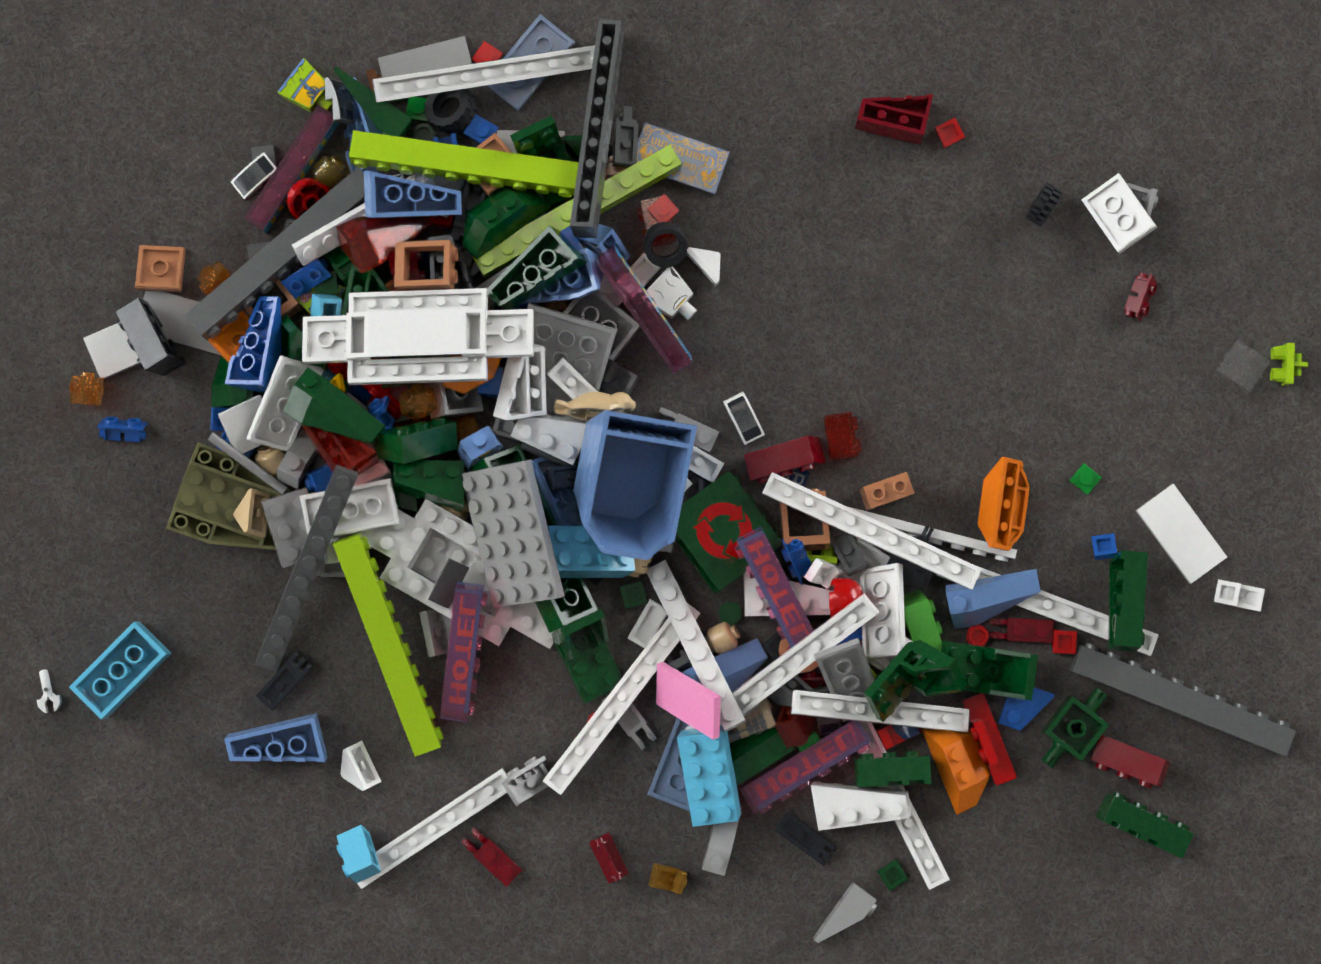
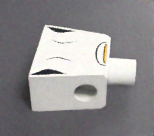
[641,266,697,320]

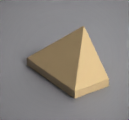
[233,488,270,538]

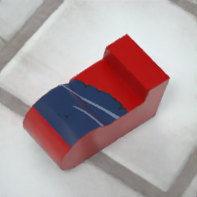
[876,725,923,750]

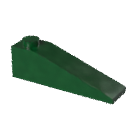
[334,66,414,137]
[211,317,257,407]

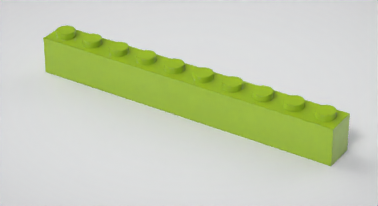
[349,130,579,197]
[472,144,682,279]
[333,532,444,757]

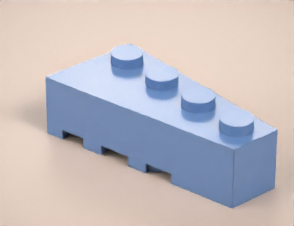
[364,171,462,218]
[224,713,327,762]

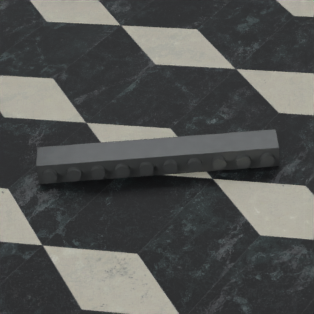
[570,20,624,239]
[184,167,365,340]
[1069,643,1296,756]

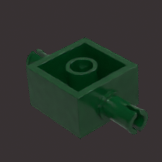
[1041,687,1109,769]

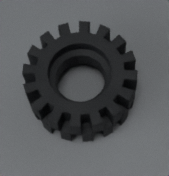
[1025,183,1063,227]

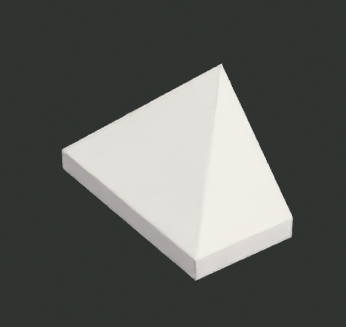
[686,247,720,287]
[341,741,381,791]

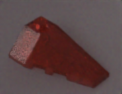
[336,216,432,273]

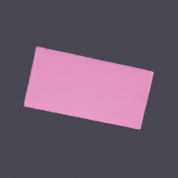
[656,662,721,740]

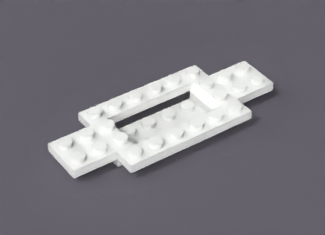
[302,288,534,385]
[352,499,557,649]

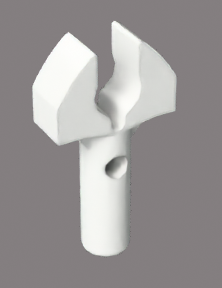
[37,669,62,713]

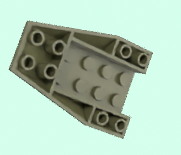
[166,442,291,550]

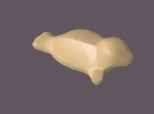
[554,392,636,421]

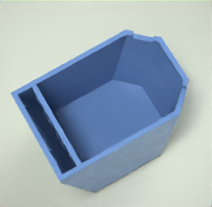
[573,410,697,560]

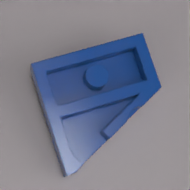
[998,687,1055,730]

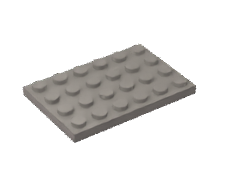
[493,303,617,459]
[461,459,565,608]

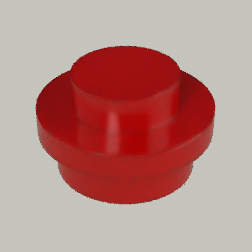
[966,625,989,647]

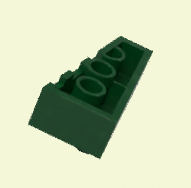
[487,225,588,310]
[1108,550,1148,652]
[1095,791,1194,859]

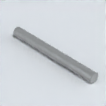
[208,432,287,494]

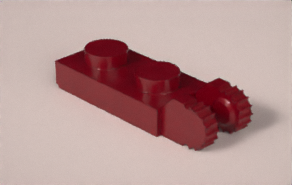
[989,618,1053,643]
[461,827,522,887]

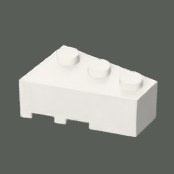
[493,344,547,420]
[511,413,587,465]

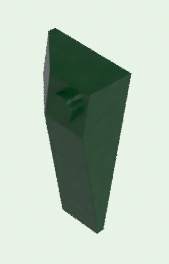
[283,367,385,444]
[730,714,795,786]

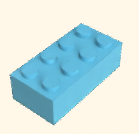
[548,526,636,578]
[69,621,172,720]
[677,725,742,827]

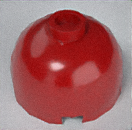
[287,178,330,219]
[829,578,868,617]

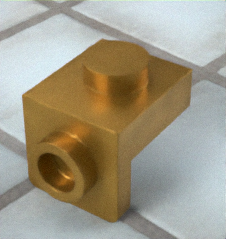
[648,863,687,895]

